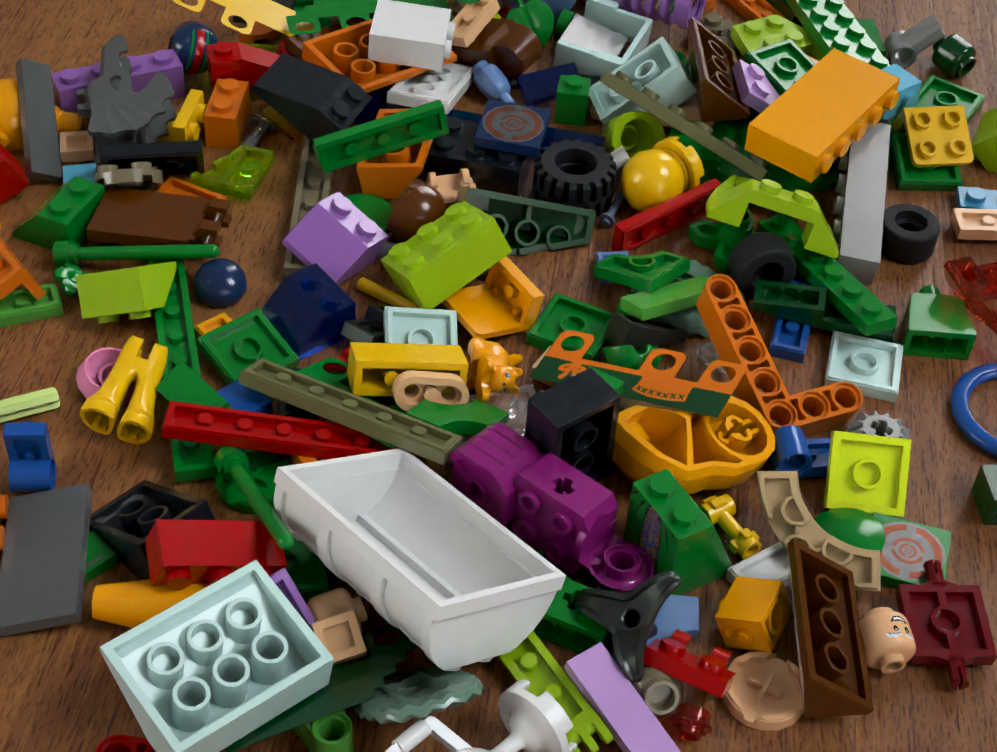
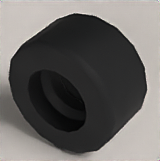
[881,204,941,264]
[728,232,796,298]

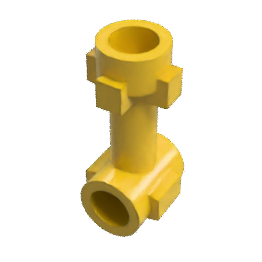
[698,494,762,560]

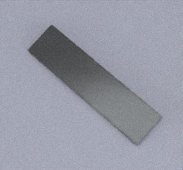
[15,58,62,183]

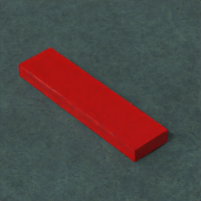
[611,178,722,252]

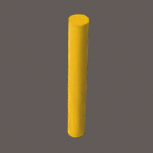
[356,277,420,308]

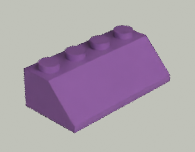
[51,49,186,113]

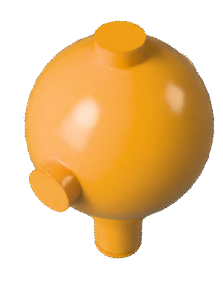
[0,78,87,151]

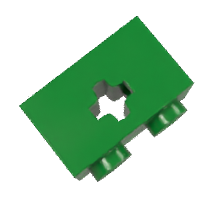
[533,577,612,654]

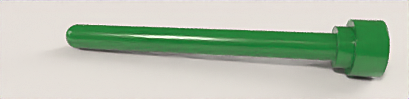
[52,240,220,268]
[214,446,295,550]

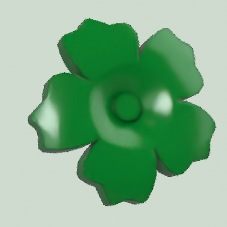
[52,263,88,297]

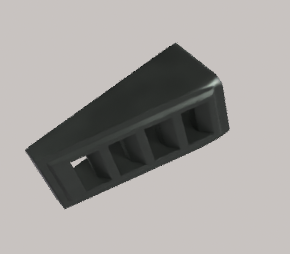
[604,312,687,348]

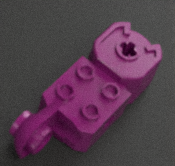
[448,423,655,594]

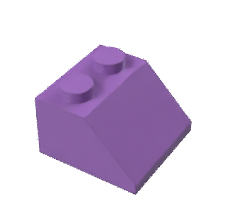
[282,191,389,289]

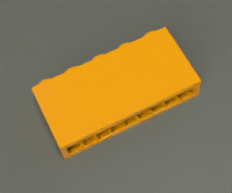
[744,48,900,183]

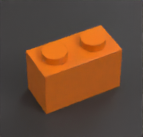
[203,78,251,150]

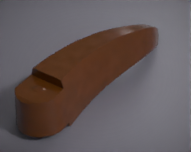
[372,12,543,78]

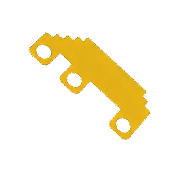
[172,0,320,36]

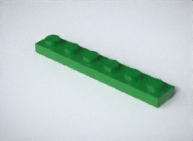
[756,214,898,336]

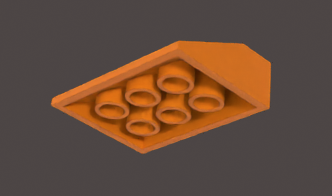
[302,19,457,93]

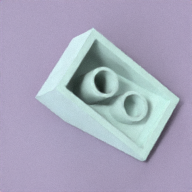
[589,36,697,124]

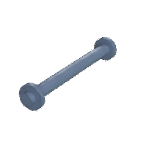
[599,189,625,228]

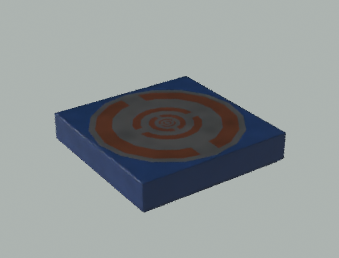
[474,99,551,157]

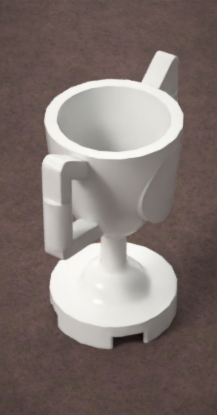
[384,680,577,752]

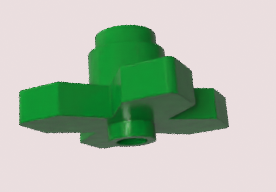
[688,209,759,274]

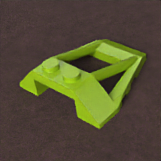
[705,174,839,259]

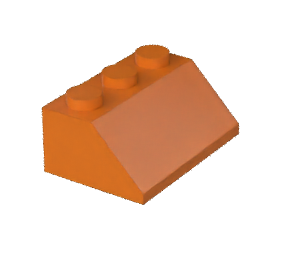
[356,109,433,200]

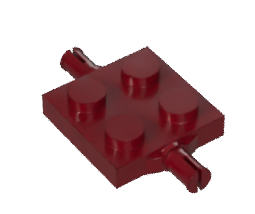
[895,559,997,690]

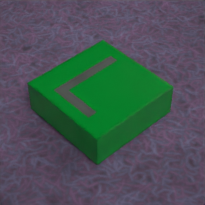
[84,530,118,584]

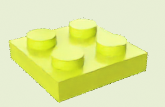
[823,430,912,517]

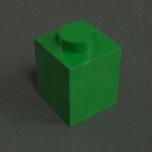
[554,74,591,127]

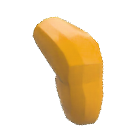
[611,396,775,494]

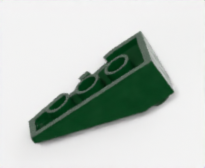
[456,186,596,257]

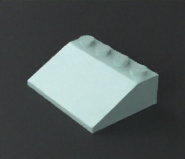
[100,560,334,752]

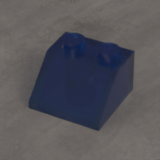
[261,263,356,360]

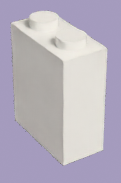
[368,0,456,71]

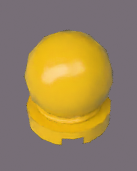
[620,136,705,212]

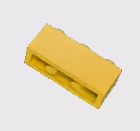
[347,342,469,397]

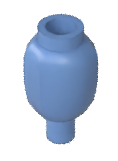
[472,60,515,104]

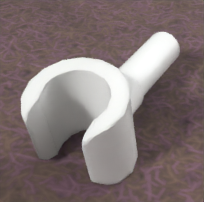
[611,146,630,182]

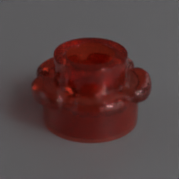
[669,703,712,741]

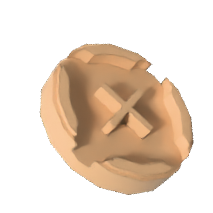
[722,651,804,731]

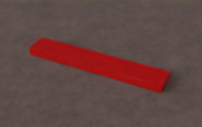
[162,401,399,459]

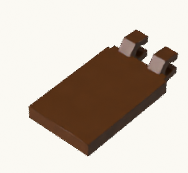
[86,187,232,249]

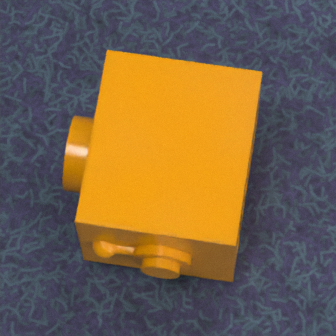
[715,576,792,653]

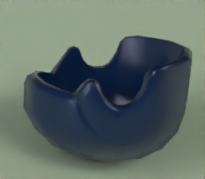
[194,258,247,308]

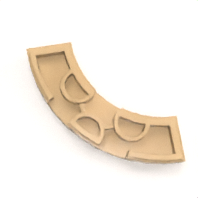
[757,471,881,593]

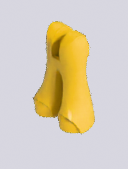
[80,335,168,444]

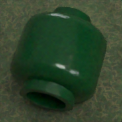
[932,34,977,78]

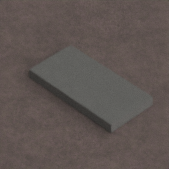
[0,483,93,637]

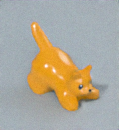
[466,337,523,403]

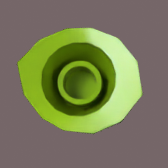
[602,110,666,159]

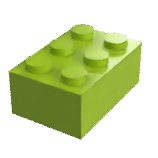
[380,201,512,309]

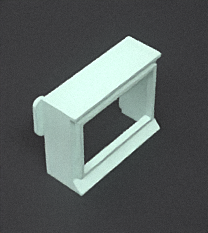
[553,0,653,79]

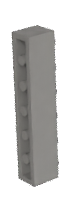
[831,123,891,285]

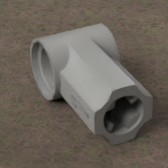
[885,15,946,68]

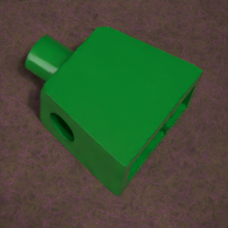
[901,285,977,360]

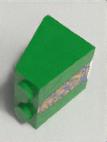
[623,469,733,595]

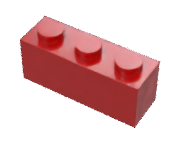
[145,519,287,590]

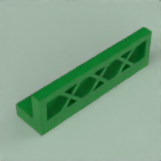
[312,99,449,173]

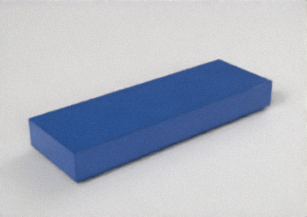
[769,280,812,363]

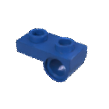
[3,421,58,493]
[768,425,831,477]

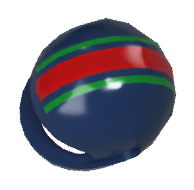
[168,21,219,74]

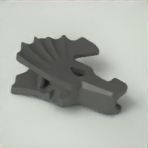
[77,35,177,167]

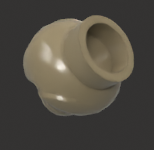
[629,665,683,717]

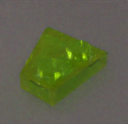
[190,145,274,200]

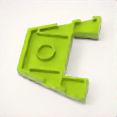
[730,14,824,60]

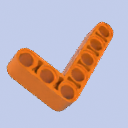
[696,274,863,437]

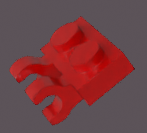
[644,629,736,698]

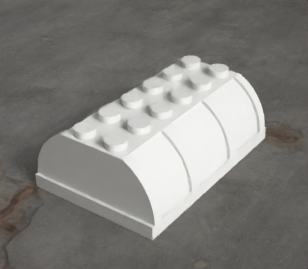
[274,448,566,671]

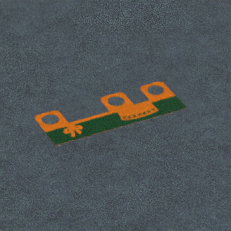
[530,330,746,418]

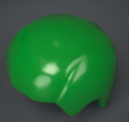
[602,344,662,370]

